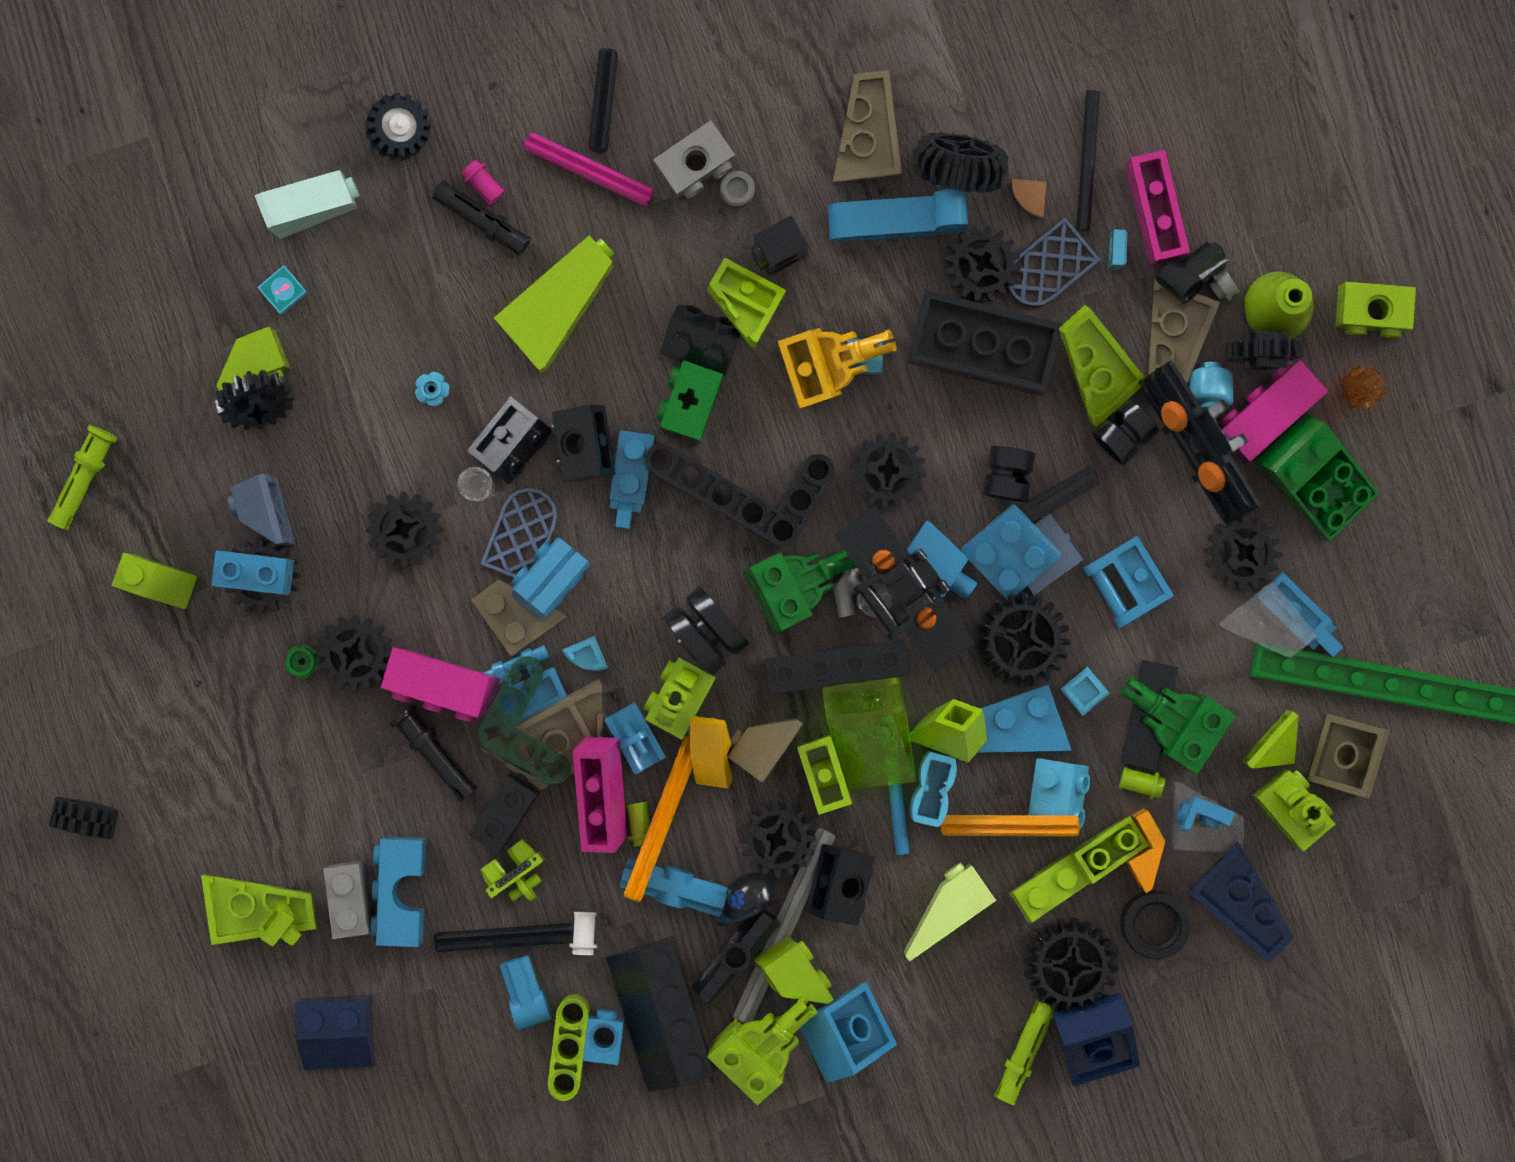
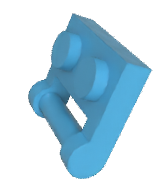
[1082,536,1174,628]

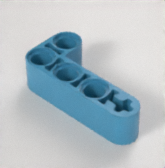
[827,189,968,242]

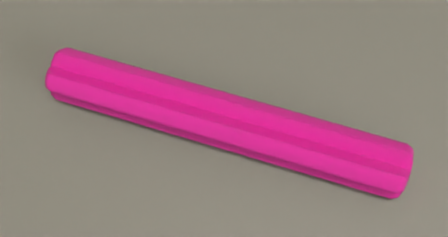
[524,133,654,206]

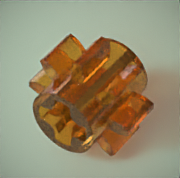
[1340,364,1387,410]

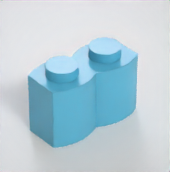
[910,751,957,827]

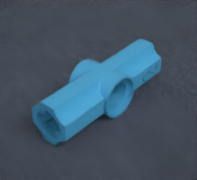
[619,857,728,916]

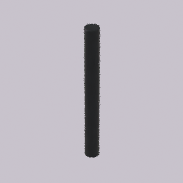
[1076,90,1100,231]

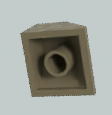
[728,718,803,783]

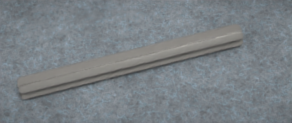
[733,828,835,1024]

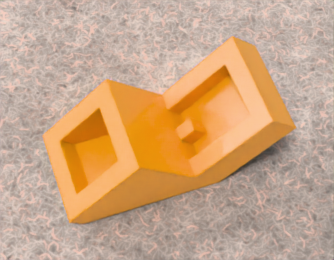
[1126,808,1166,893]

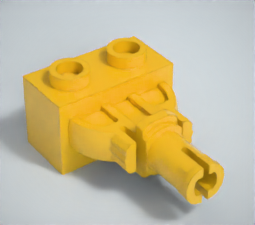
[778,328,897,408]

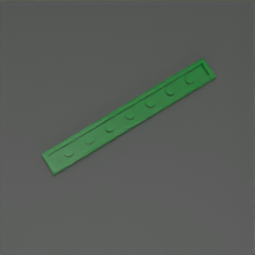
[1249,642,1515,725]

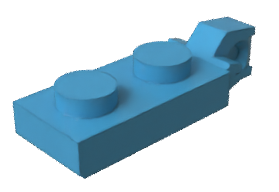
[609,430,655,530]
[1256,570,1343,657]

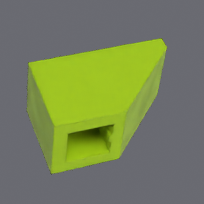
[217,326,291,391]
[908,699,987,763]
[754,936,834,1004]

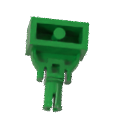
[743,549,857,634]
[1119,676,1236,775]

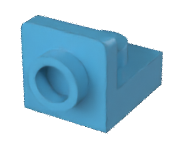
[1175,796,1235,832]

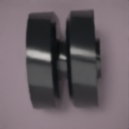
[663,586,750,676]

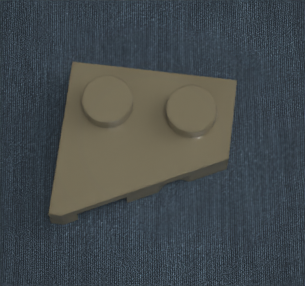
[471,579,567,657]

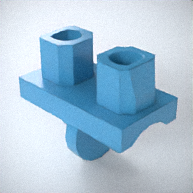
[604,702,666,775]

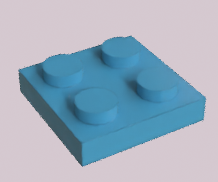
[961,503,1061,601]

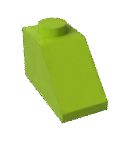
[111,552,199,609]

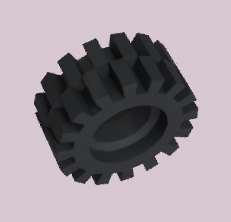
[49,797,119,839]

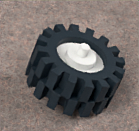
[365,93,431,161]

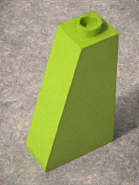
[494,235,614,374]

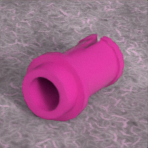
[461,160,505,206]

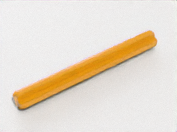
[624,735,692,902]

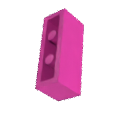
[1125,150,1190,267]
[1219,360,1328,464]
[381,647,500,723]
[573,737,627,853]

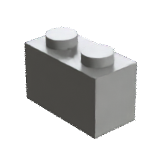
[323,860,372,939]

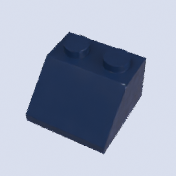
[1052,993,1140,1086]
[294,995,375,1070]

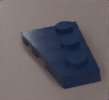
[1189,841,1293,963]

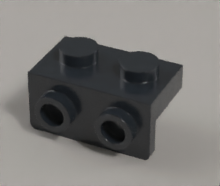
[660,305,741,377]

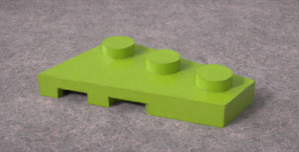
[1059,305,1145,428]
[201,874,318,945]

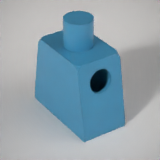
[907,520,977,600]

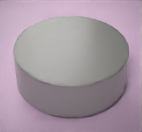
[720,171,755,207]

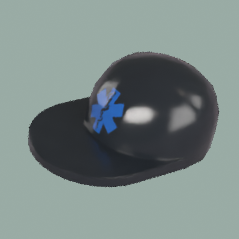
[715,873,779,926]

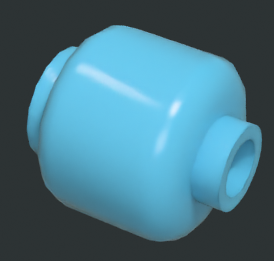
[1188,362,1233,414]

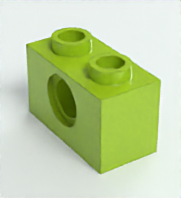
[1335,282,1416,338]
[796,735,852,815]

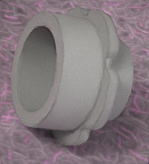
[1209,269,1240,302]

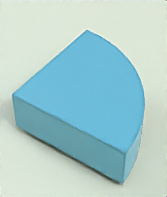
[562,636,609,671]

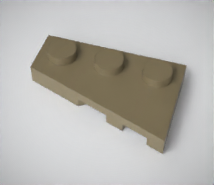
[1149,278,1220,385]

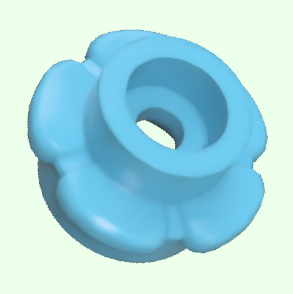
[415,372,449,406]

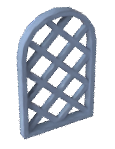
[1007,217,1101,307]
[480,488,558,577]

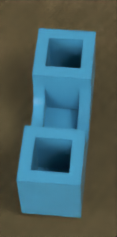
[370,837,427,947]

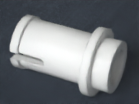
[569,912,597,955]

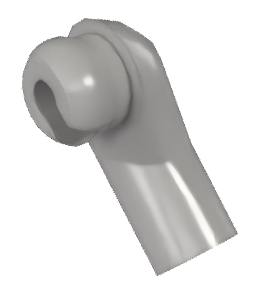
[833,567,865,618]

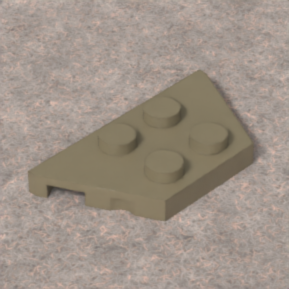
[479,679,603,790]

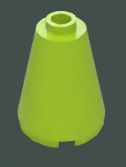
[1243,272,1314,339]

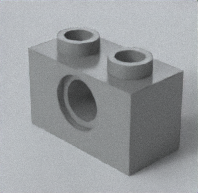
[653,120,735,200]

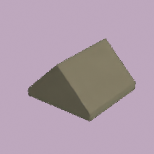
[1307,714,1390,799]

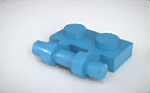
[483,645,567,728]

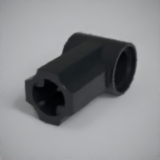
[1156,242,1228,304]

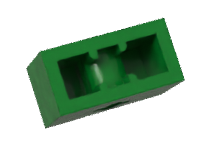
[656,360,724,443]

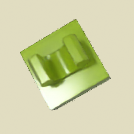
[258,900,301,947]

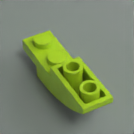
[1010,816,1149,923]

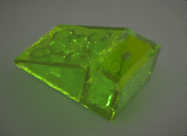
[822,676,916,790]

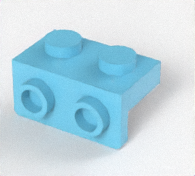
[1028,758,1090,829]

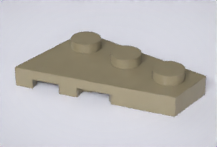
[832,70,902,184]

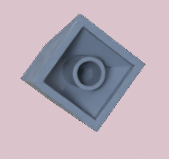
[228,473,296,547]

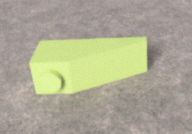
[904,862,996,962]

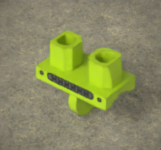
[480,839,546,902]

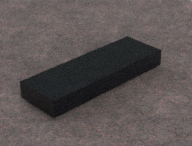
[1120,660,1178,770]

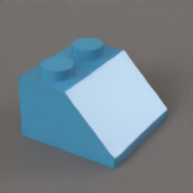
[800,982,897,1083]

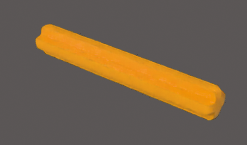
[940,815,1080,837]

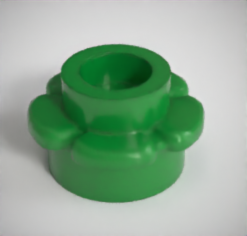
[285,645,320,679]

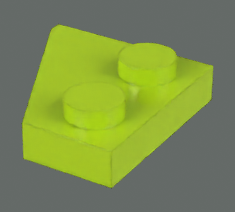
[707,258,786,349]

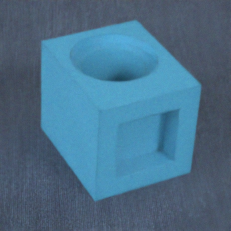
[583,1009,625,1065]

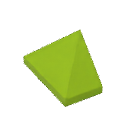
[1240,710,1299,769]

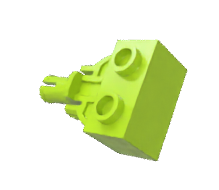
[643,657,716,740]
[1251,769,1336,852]
[707,997,817,1106]

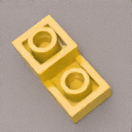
[690,716,733,789]

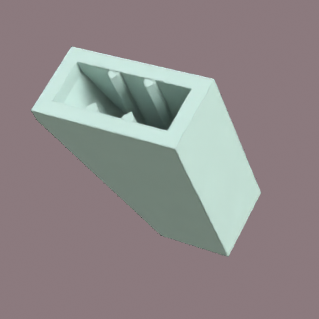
[254,170,359,239]

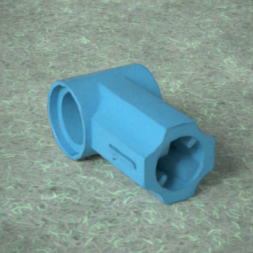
[500,954,553,1030]

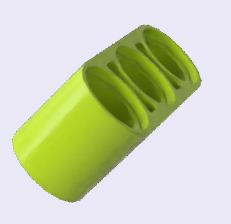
[548,994,590,1101]

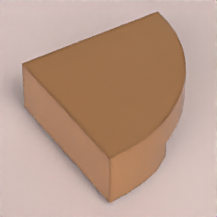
[1011,179,1047,218]

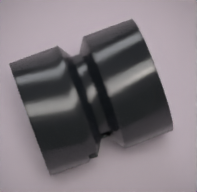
[1092,399,1159,466]
[982,446,1036,502]

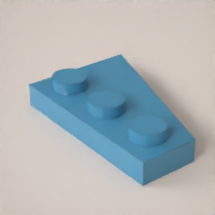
[977,684,1072,753]

